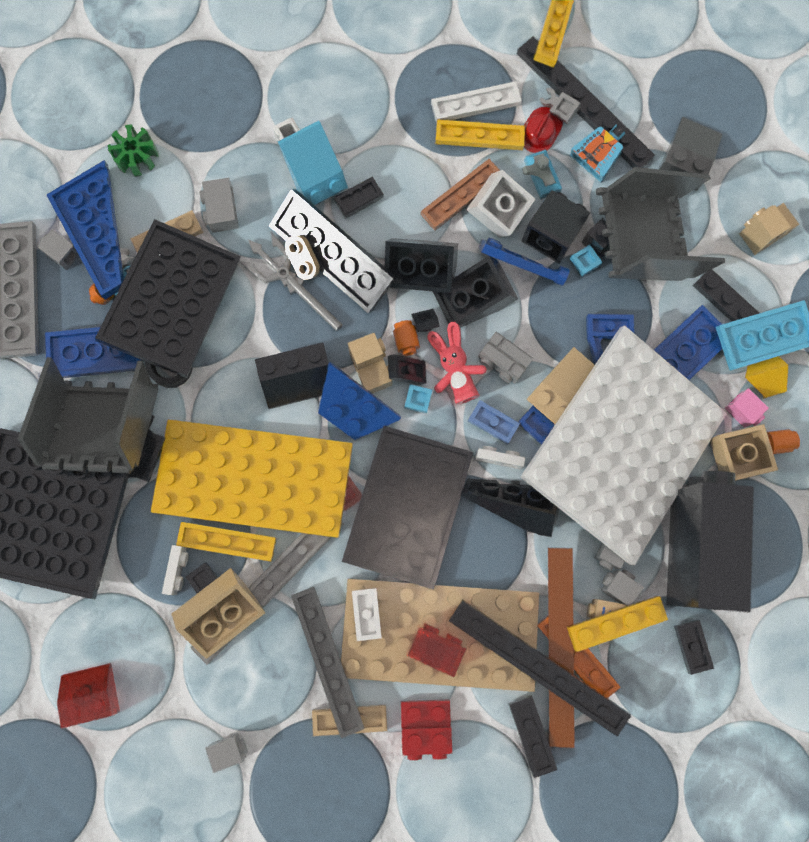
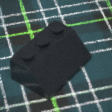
[384,238,458,293]
[255,342,329,409]

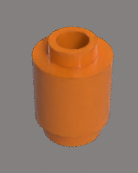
[393,320,420,356]
[767,429,800,454]

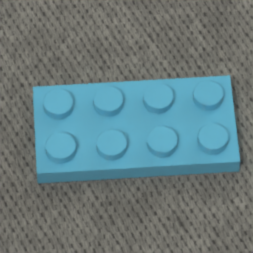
[716,300,809,371]

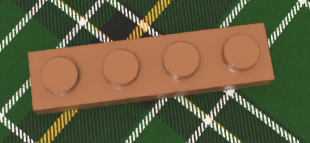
[421,159,500,231]

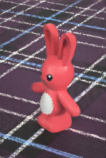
[427,322,487,405]

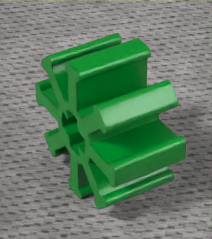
[108,124,159,176]

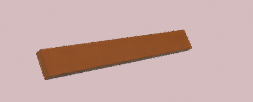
[548,547,575,748]

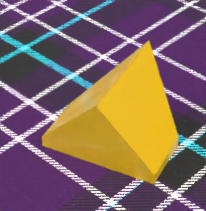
[745,356,788,399]

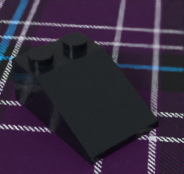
[432,256,518,328]

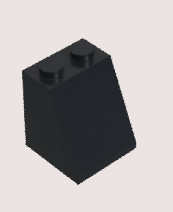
[521,190,591,264]

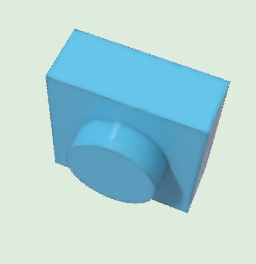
[570,245,603,277]
[404,384,432,414]

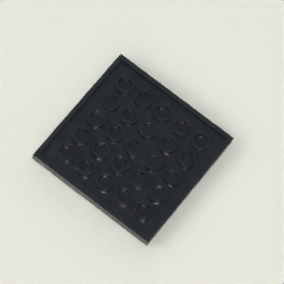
[0,428,130,599]

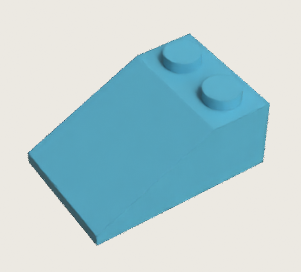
[278,120,348,205]

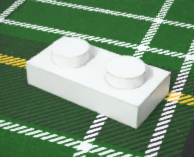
[475,446,525,469]
[162,545,189,595]
[352,588,382,641]

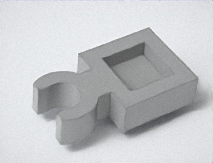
[539,88,581,124]

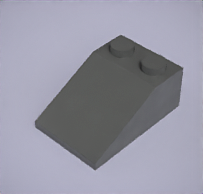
[659,117,722,191]

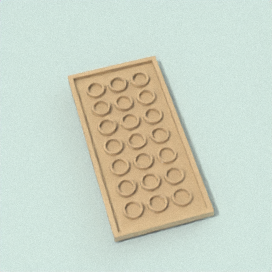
[341,579,539,692]

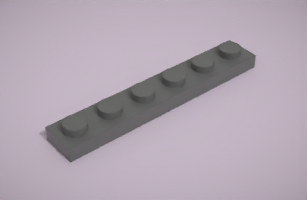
[291,587,365,738]

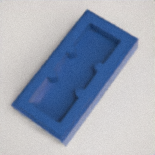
[518,406,555,445]

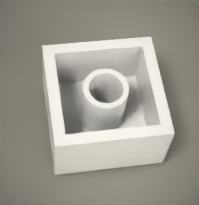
[466,170,535,238]

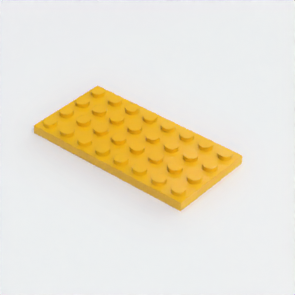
[151,419,353,538]

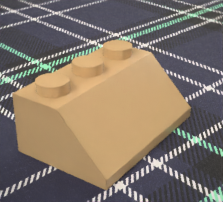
[171,568,265,659]

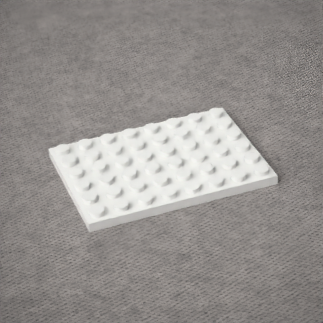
[521,326,727,565]

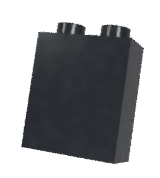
[666,471,754,613]

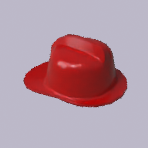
[524,107,563,153]

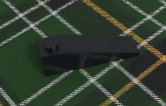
[461,479,559,537]

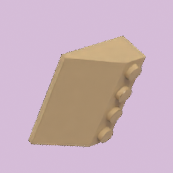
[527,347,595,424]

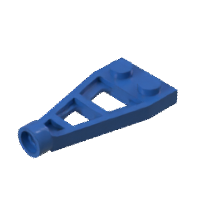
[478,237,570,286]
[586,314,634,365]

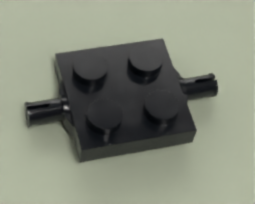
[128,415,166,482]

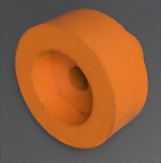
[89,284,114,305]

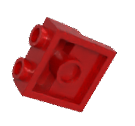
[401,699,452,760]

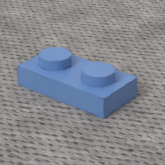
[468,400,520,445]

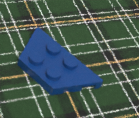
[318,362,401,440]

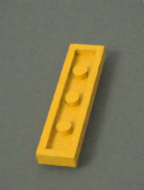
[533,0,574,68]
[435,120,525,150]
[176,522,276,562]
[567,596,668,652]

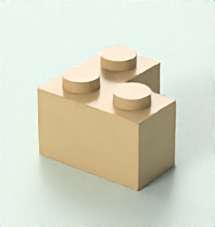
[739,203,799,255]
[348,333,392,394]

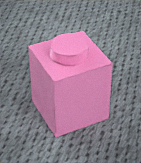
[724,388,769,428]

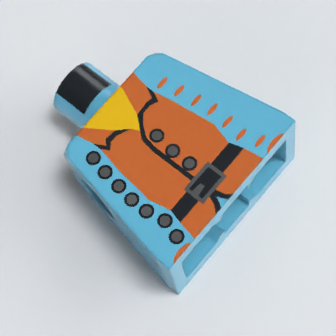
[570,125,625,183]

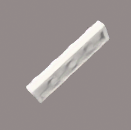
[431,81,522,123]

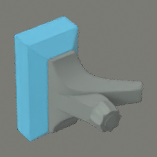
[522,149,562,199]

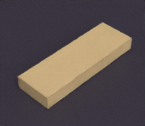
[312,705,387,736]

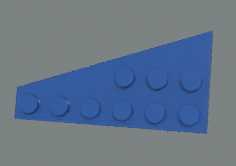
[46,160,124,300]

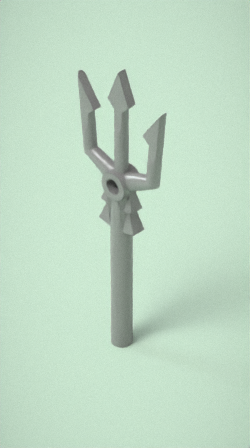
[239,232,343,331]

